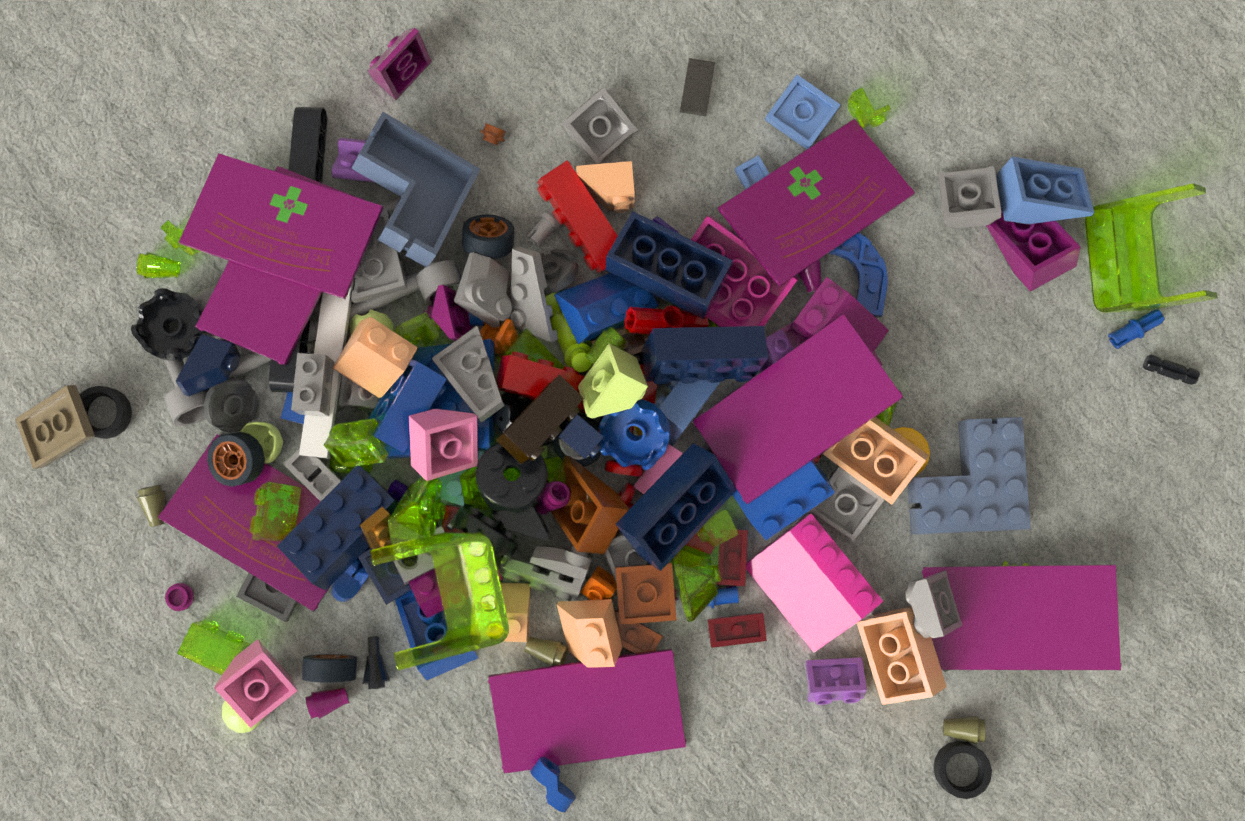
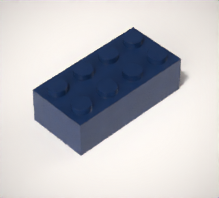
[605,211,733,319]
[641,326,769,385]
[616,443,737,571]
[277,464,406,591]

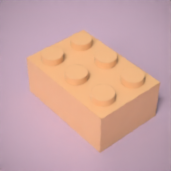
[823,417,928,505]
[857,606,947,705]

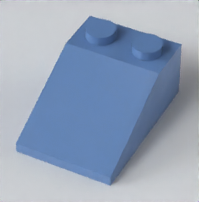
[996,157,1094,224]

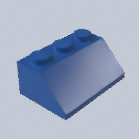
[554,273,659,345]
[362,360,447,453]
[732,460,835,540]

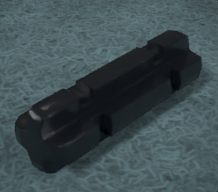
[1143,355,1200,385]

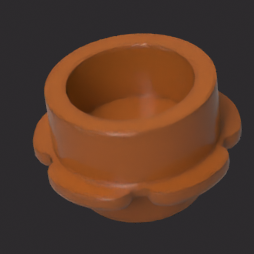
[480,123,506,145]

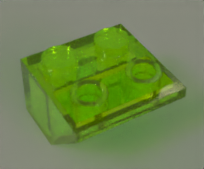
[388,476,445,548]

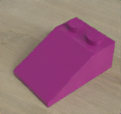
[367,28,432,100]
[986,208,1081,292]
[790,277,889,354]

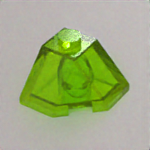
[673,545,722,622]

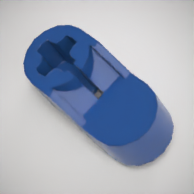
[331,549,369,602]
[530,757,576,812]

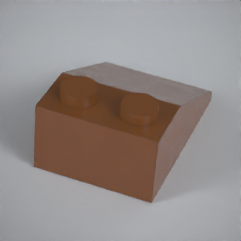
[551,455,629,554]

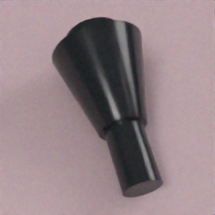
[362,636,390,690]

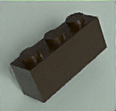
[496,374,584,464]

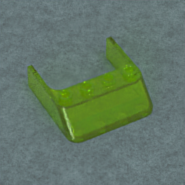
[1085,183,1218,313]
[370,532,509,670]

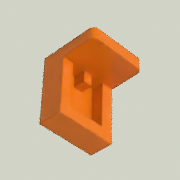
[480,319,517,356]
[580,566,617,600]

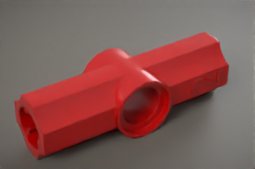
[624,305,709,334]

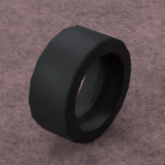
[79,386,132,439]
[933,741,992,799]

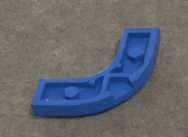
[828,233,888,318]

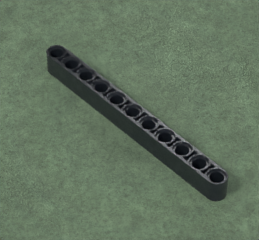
[269,107,327,393]

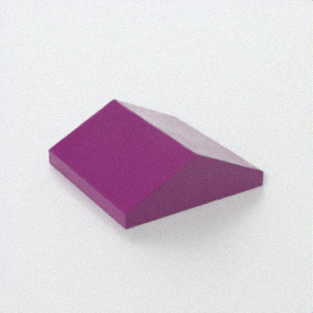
[431,284,473,341]

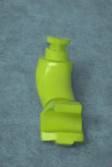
[545,289,594,372]

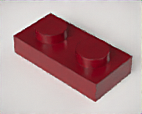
[717,529,748,586]
[707,612,767,648]

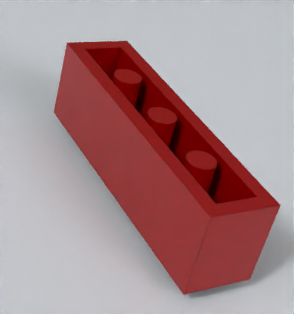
[537,160,618,274]
[496,352,604,417]

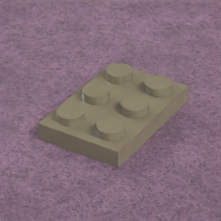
[15,385,95,469]

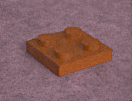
[615,562,677,625]

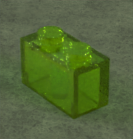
[177,619,250,675]

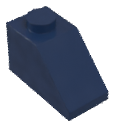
[176,334,240,396]
[556,415,603,459]

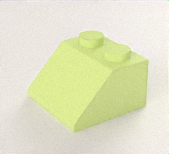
[578,343,648,418]

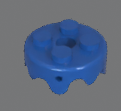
[599,399,671,470]

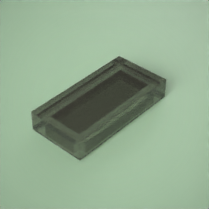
[680,58,715,117]

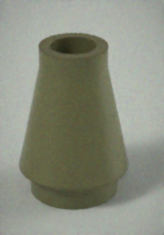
[136,485,165,527]
[525,636,568,666]
[943,716,986,745]

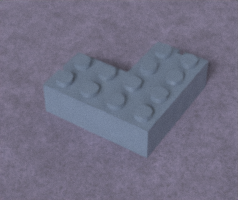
[351,112,480,267]
[908,417,1031,534]

